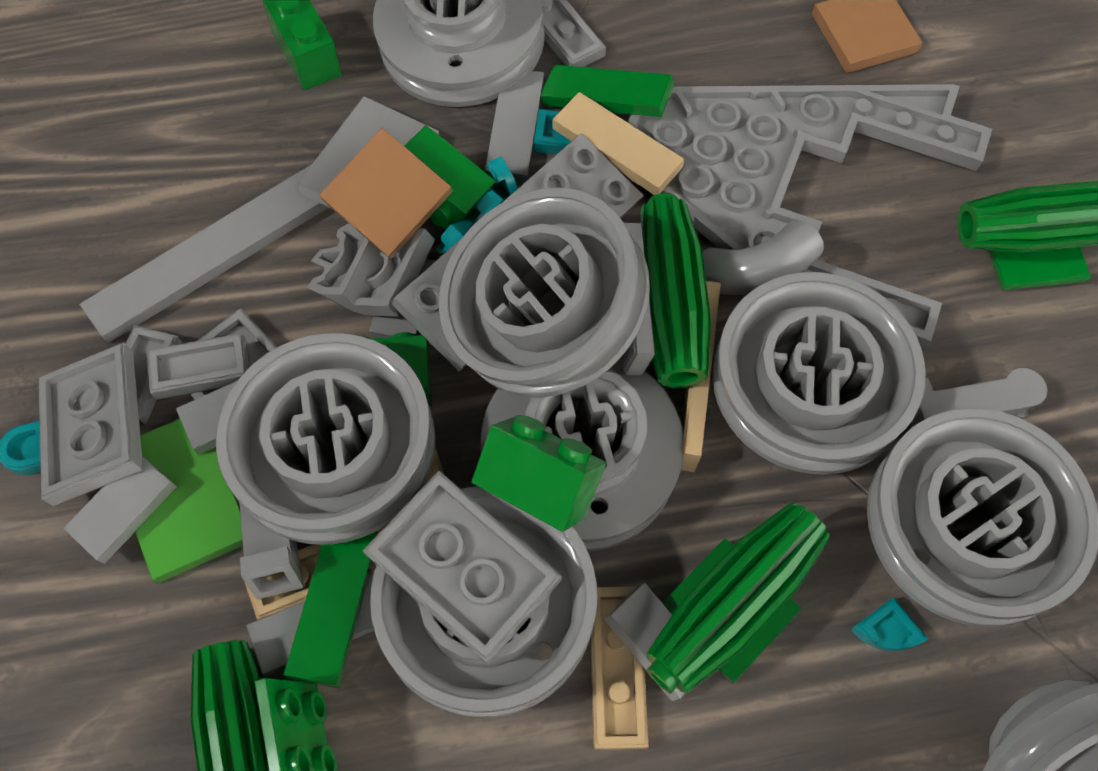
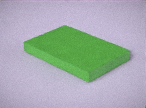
[135,419,243,584]

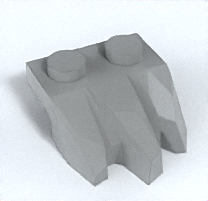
[306,223,435,317]

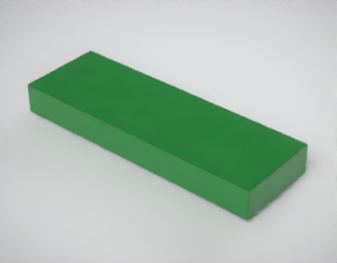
[540,65,674,117]
[284,531,379,689]

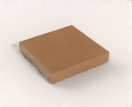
[812,0,923,74]
[319,128,453,260]

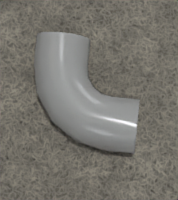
[702,220,824,295]

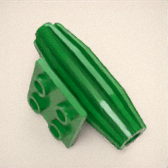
[957,181,1098,290]
[639,193,711,388]
[646,502,830,694]
[190,640,337,771]

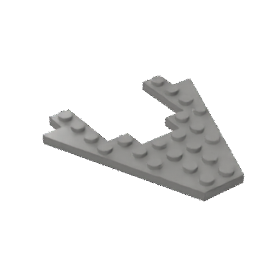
[627,84,992,349]

